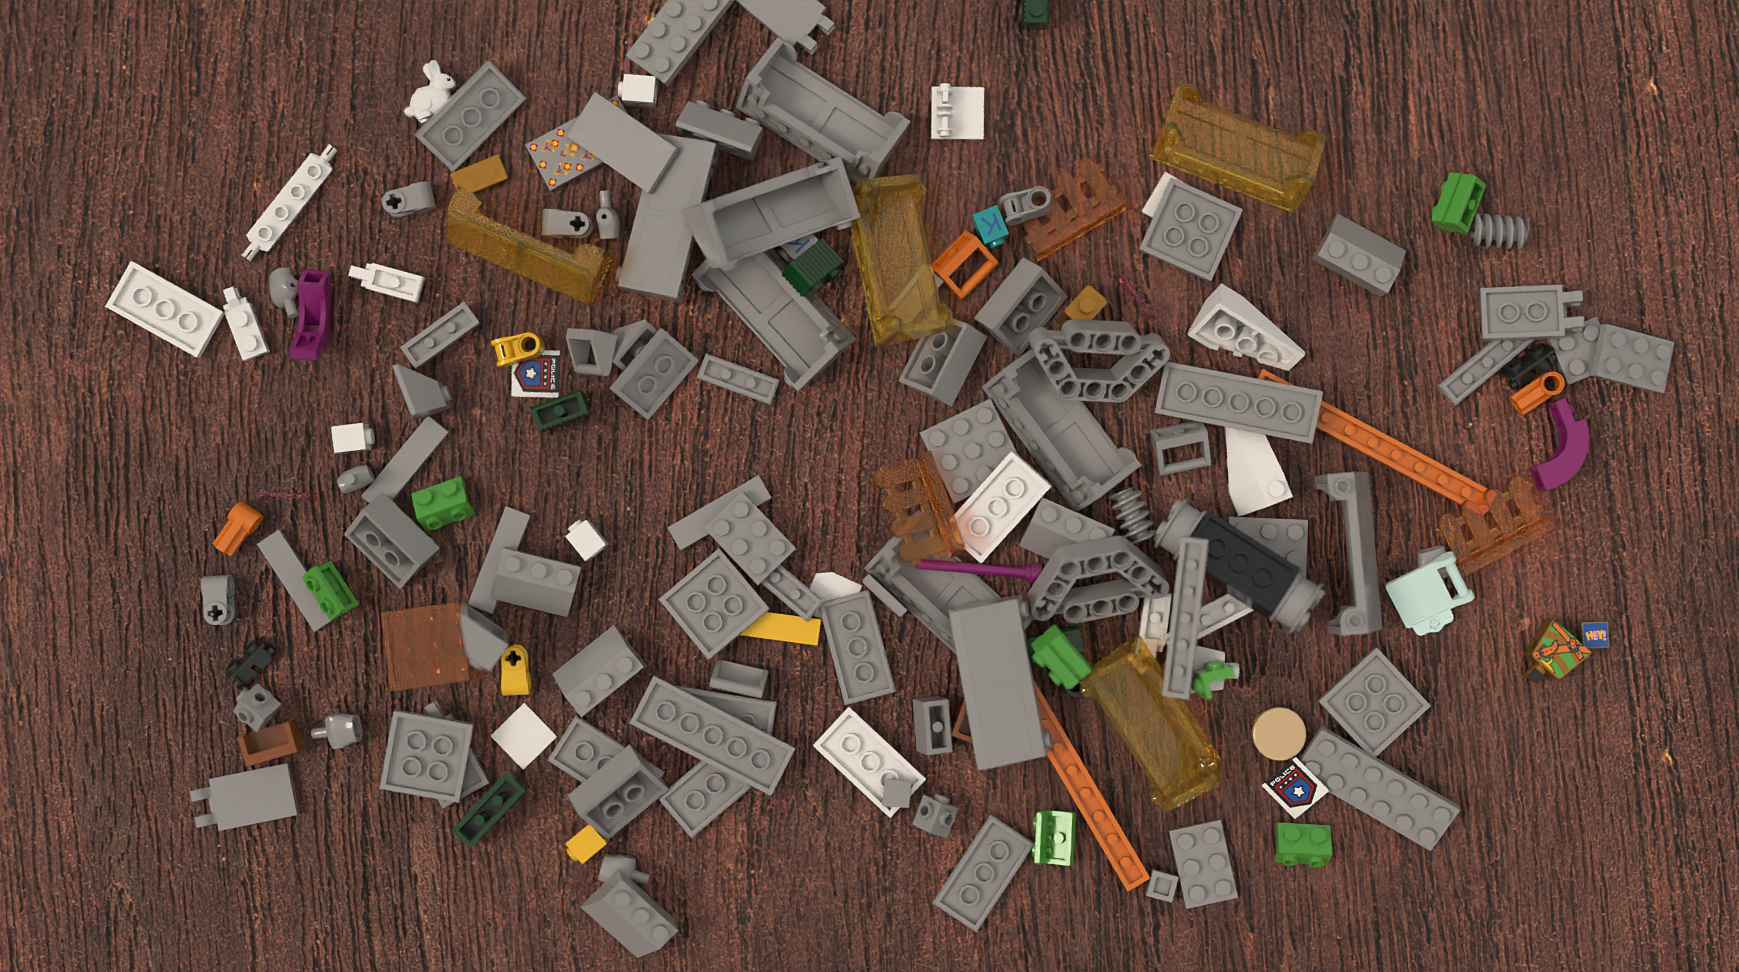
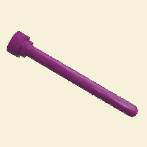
[915,559,1042,584]

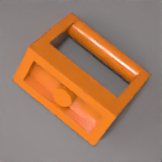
[929,230,999,300]

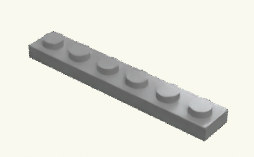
[1162,536,1209,700]

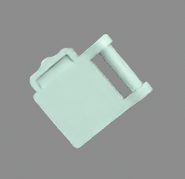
[1385,551,1475,636]

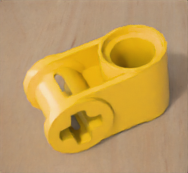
[491,332,545,368]
[501,644,531,696]

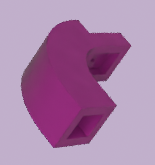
[289,270,332,360]
[1529,398,1589,492]

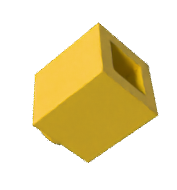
[566,824,610,864]

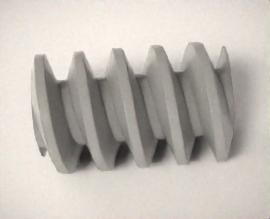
[1469,213,1530,250]
[1108,486,1156,544]

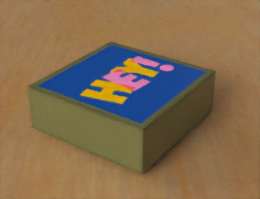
[1579,621,1609,649]

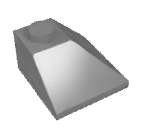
[612,319,657,371]
[392,364,452,419]

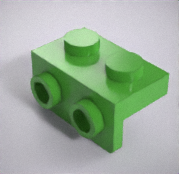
[411,476,475,531]
[302,561,359,621]
[1192,660,1235,700]
[1032,809,1076,866]
[1274,822,1332,867]

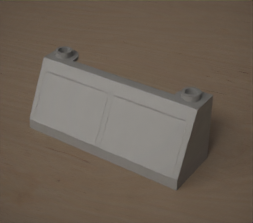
[736,37,911,192]
[615,133,720,304]
[682,156,860,272]
[691,248,857,391]
[982,342,1141,512]
[1314,472,1383,636]
[864,510,1034,655]
[949,595,1053,770]

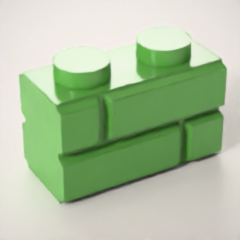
[1431,172,1486,234]
[1031,625,1093,689]

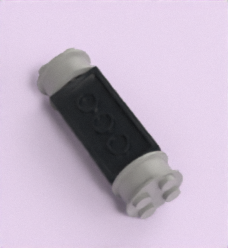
[1153,498,1325,634]

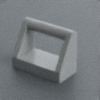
[566,328,617,376]
[1150,421,1211,476]
[709,659,769,698]

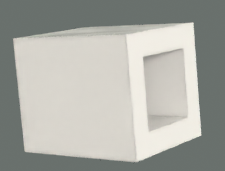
[618,74,658,108]
[331,423,375,454]
[565,519,609,561]

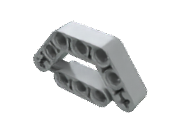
[1028,319,1170,403]
[1027,536,1169,623]

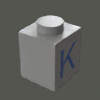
[778,234,819,263]

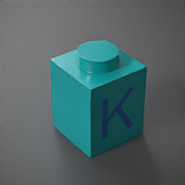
[971,205,1009,249]

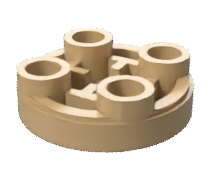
[1252,707,1306,761]

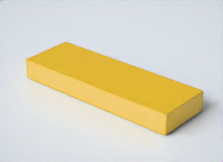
[740,612,821,646]

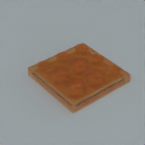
[381,602,471,691]

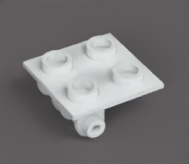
[931,83,984,140]

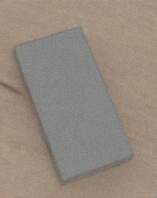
[862,574,907,617]

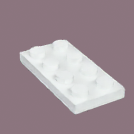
[105,261,225,358]
[942,450,1052,563]
[813,707,926,818]

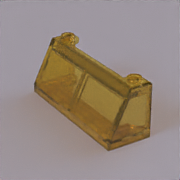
[1149,80,1327,213]
[850,174,953,347]
[447,186,612,306]
[1079,635,1223,813]

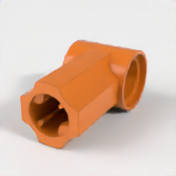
[1509,372,1564,416]
[212,500,264,556]

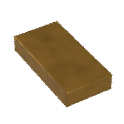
[450,154,509,199]

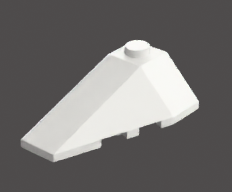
[1188,283,1305,371]
[1225,427,1293,517]

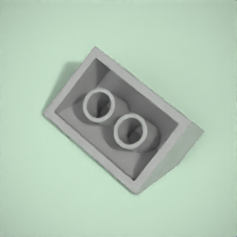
[675,100,764,162]
[1312,213,1406,297]
[974,257,1068,357]
[898,312,987,407]
[344,493,440,589]
[1018,497,1115,578]
[490,547,581,617]
[460,602,509,671]
[552,625,647,717]
[568,744,669,840]
[581,869,678,958]

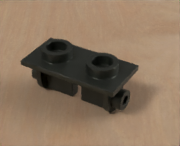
[1499,343,1557,390]
[225,636,277,689]

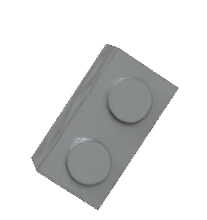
[913,696,952,755]

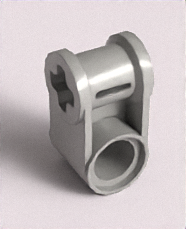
[382,181,436,217]
[999,186,1052,226]
[541,209,594,239]
[201,574,236,625]

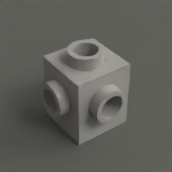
[233,683,281,732]
[912,793,958,838]

